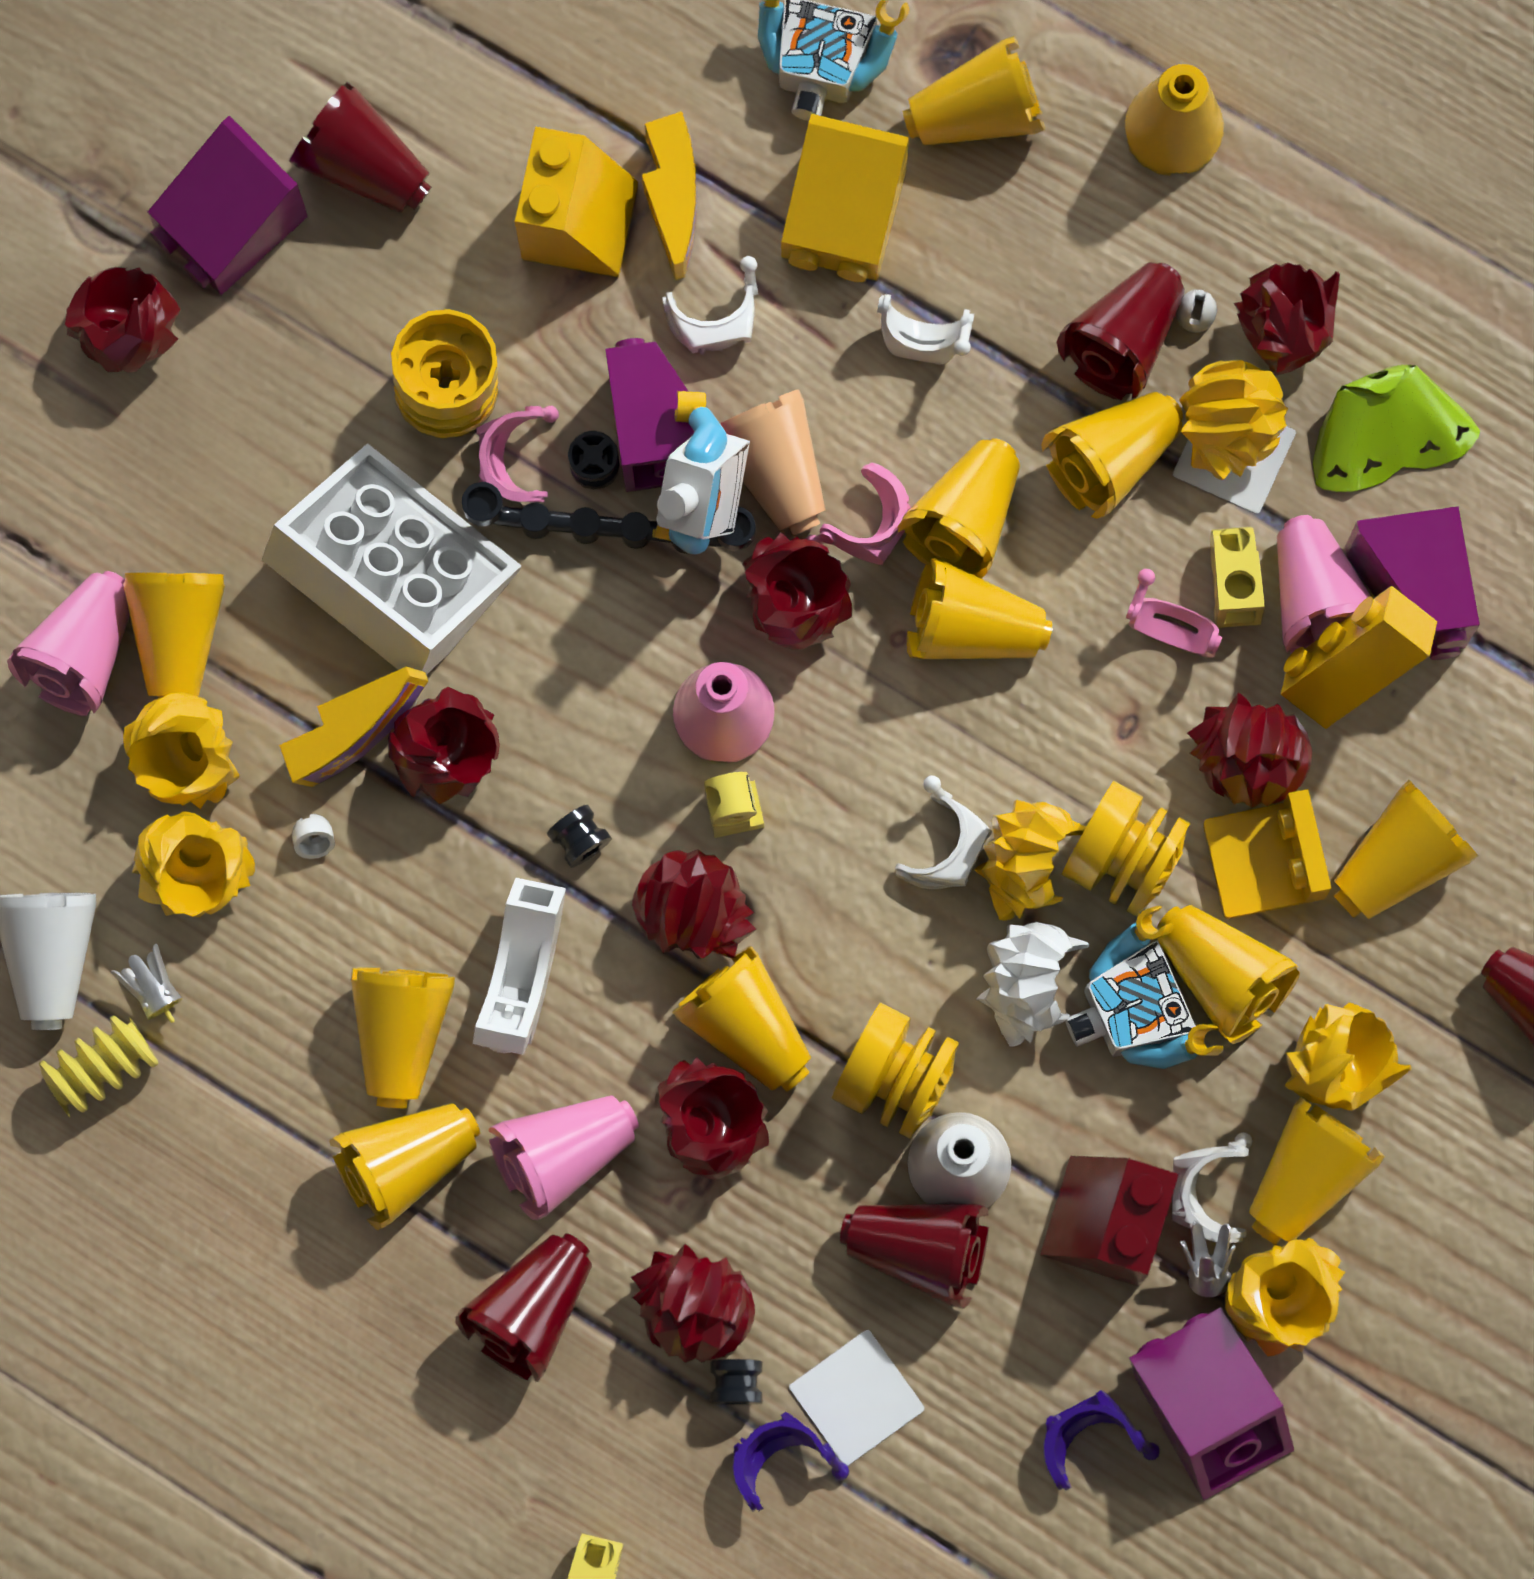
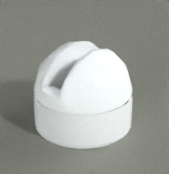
[1176,290,1217,333]
[292,814,335,859]

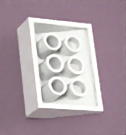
[262,443,521,675]

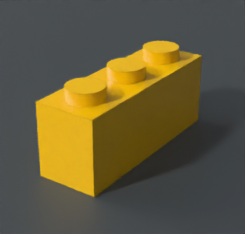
[1280,586,1437,729]

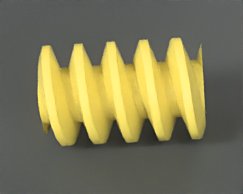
[39,1015,158,1117]

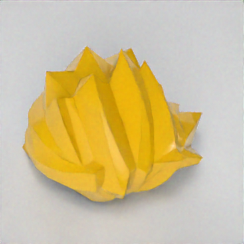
[1179,360,1288,480]
[123,692,240,809]
[974,800,1086,921]
[132,811,255,918]
[1285,1002,1411,1110]
[1225,1238,1345,1357]

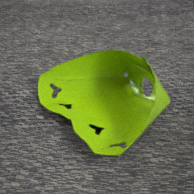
[1313,364,1480,492]

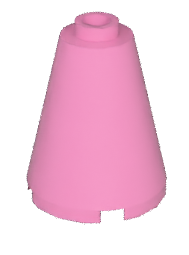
[1277,515,1371,654]
[7,571,130,716]
[673,662,774,763]
[488,1095,639,1220]

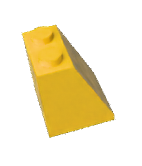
[781,114,909,282]
[515,126,639,278]

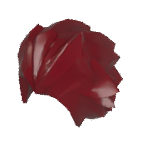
[1234,262,1340,376]
[64,267,181,372]
[742,533,853,650]
[388,687,500,805]
[1187,692,1312,808]
[632,849,756,959]
[657,1057,769,1180]
[631,1244,755,1363]

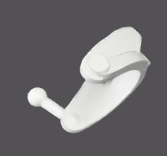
[662,256,758,354]
[877,294,974,365]
[895,776,992,889]
[1172,1132,1252,1243]

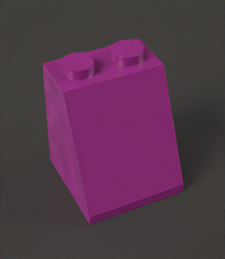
[147,115,308,295]
[605,338,694,492]
[1345,506,1480,660]
[1129,1307,1295,1501]

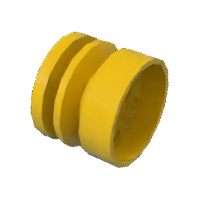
[391,309,498,438]
[1061,781,1190,917]
[832,1002,959,1139]

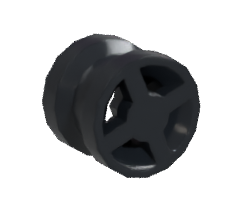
[568,430,620,490]
[547,805,612,868]
[710,1359,763,1405]

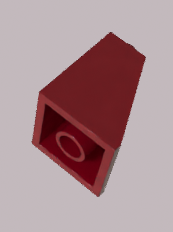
[1040,1156,1179,1287]

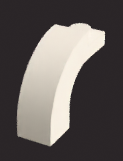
[473,878,566,1055]

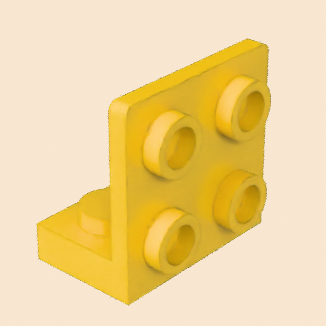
[1203,789,1332,919]

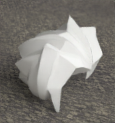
[976,922,1089,1047]

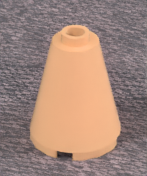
[720,389,826,536]

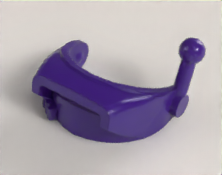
[1044,1390,1160,1491]
[733,1412,849,1512]

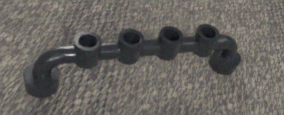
[462,482,756,554]

